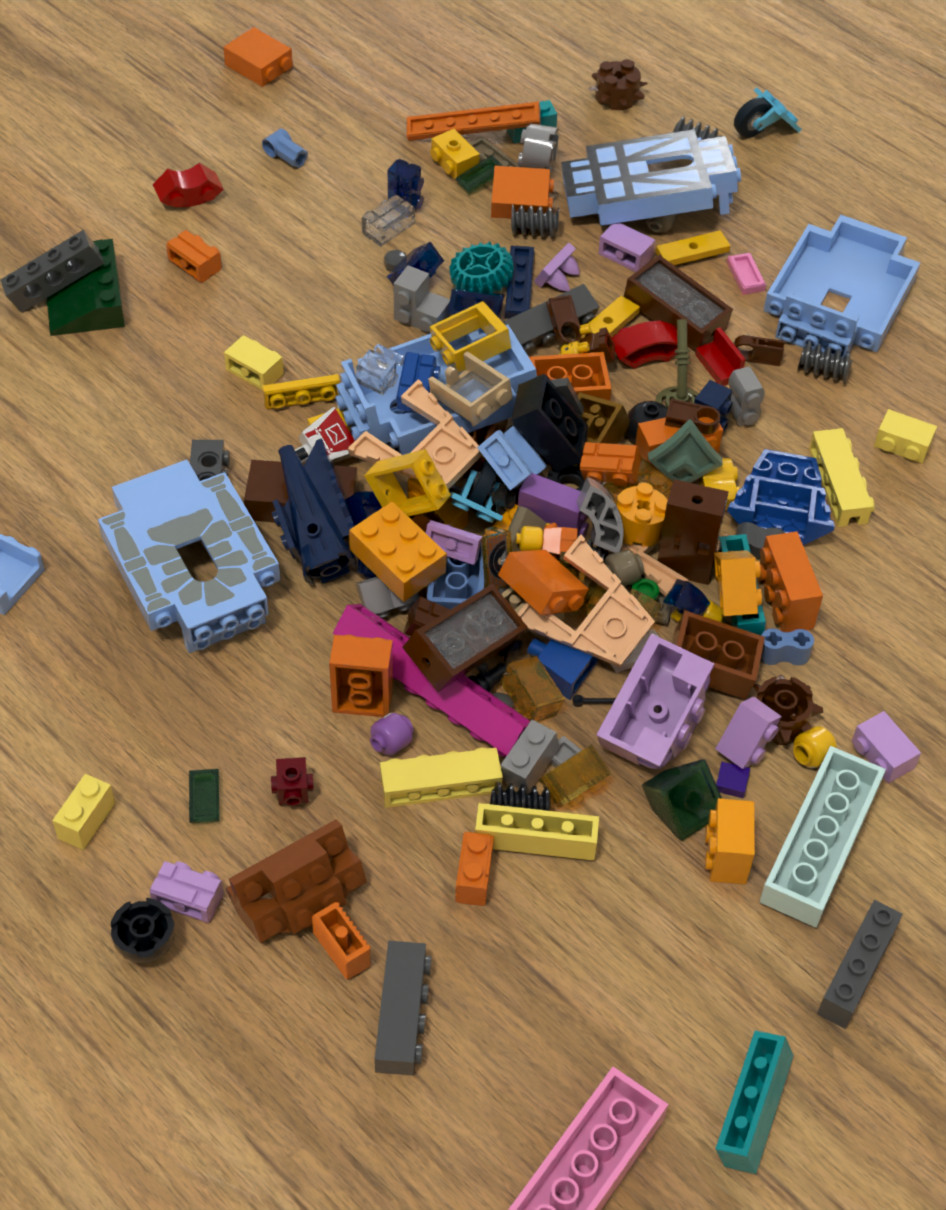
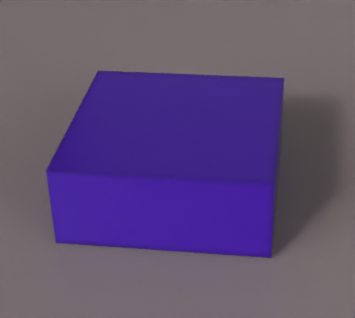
[715,762,750,798]

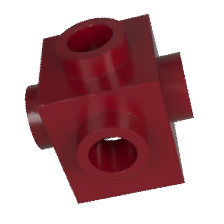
[271,757,314,806]

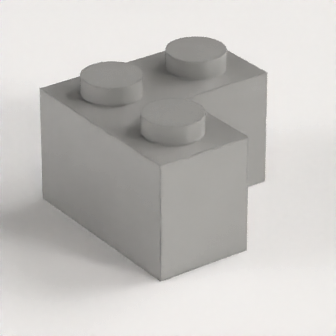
[394,265,451,333]

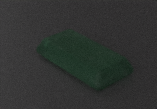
[455,155,503,194]
[189,769,220,823]

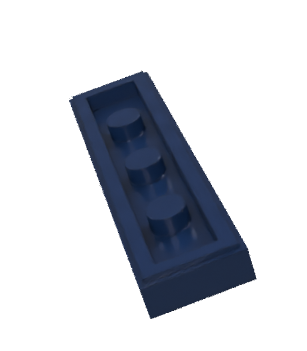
[505,246,534,319]

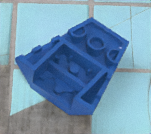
[727,449,835,545]

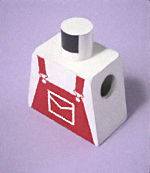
[295,407,355,463]

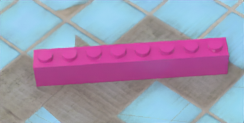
[332,604,530,757]

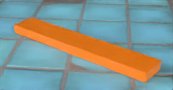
[406,101,541,141]

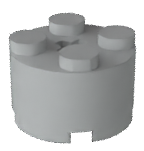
[518,123,559,174]

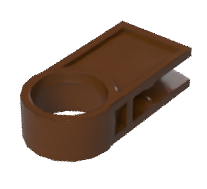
[546,295,582,345]
[734,335,785,366]
[665,399,720,434]

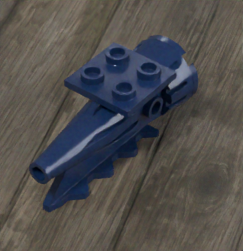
[272,438,357,584]

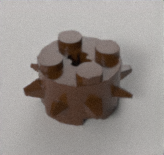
[588,59,648,110]
[753,675,823,745]

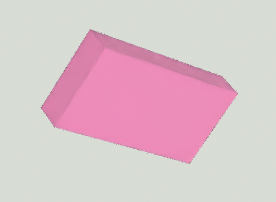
[727,253,766,295]

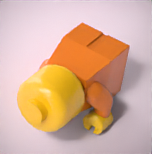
[515,522,578,558]

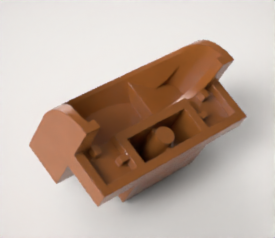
[226,819,367,943]

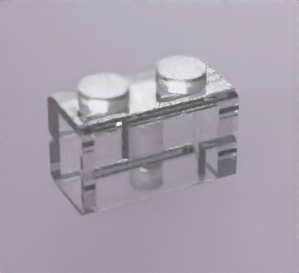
[362,195,415,247]

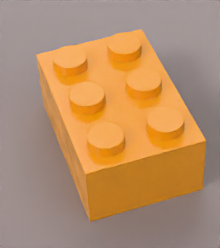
[349,502,447,602]

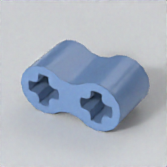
[760,628,814,666]

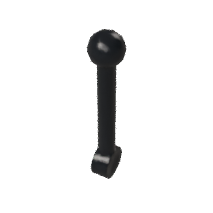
[572,695,616,707]

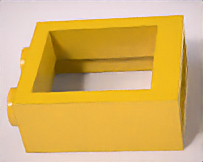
[429,301,511,373]
[364,449,451,516]

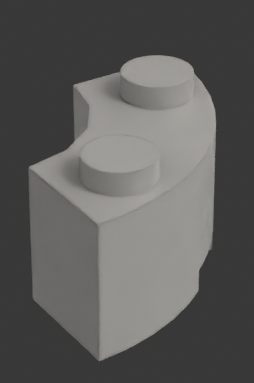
[577,477,623,553]

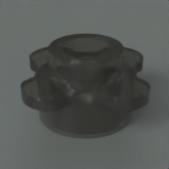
[491,483,516,515]

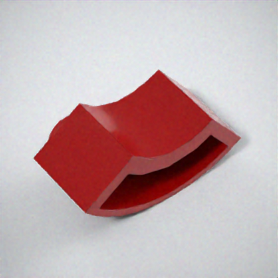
[152,162,224,208]
[612,320,677,369]

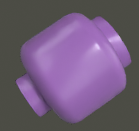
[370,713,414,756]

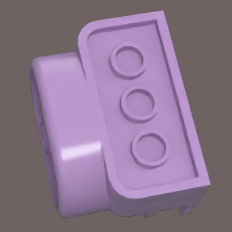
[596,634,715,769]

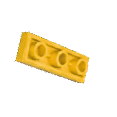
[655,230,731,266]
[575,296,640,342]
[263,374,340,409]

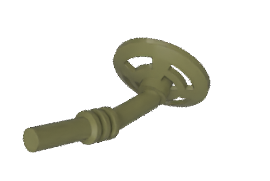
[655,319,699,408]

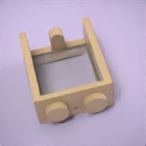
[428,352,513,427]

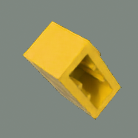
[430,129,480,181]

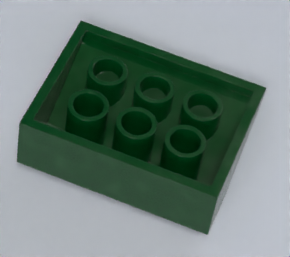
[47,239,125,336]

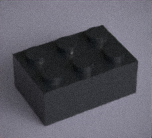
[511,374,588,472]

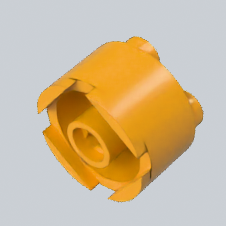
[616,483,668,547]

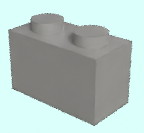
[500,720,559,793]

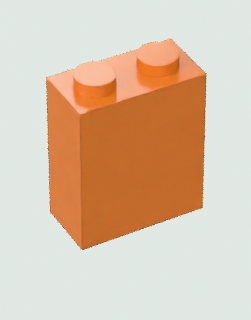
[223,27,293,87]
[491,166,554,219]
[498,550,589,615]

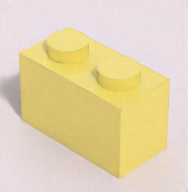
[224,335,284,391]
[874,409,937,464]
[52,774,115,850]

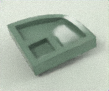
[648,419,723,483]

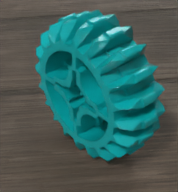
[449,241,514,298]

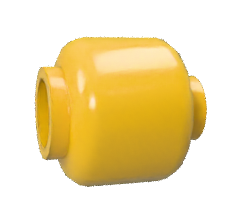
[793,726,837,768]

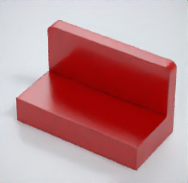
[695,327,745,386]

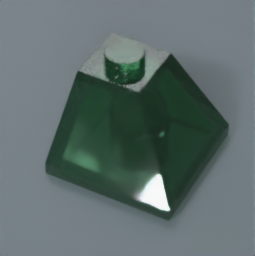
[641,759,722,841]

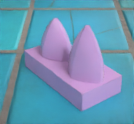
[534,243,580,291]
[426,520,483,565]

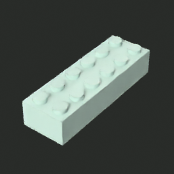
[759,746,886,928]

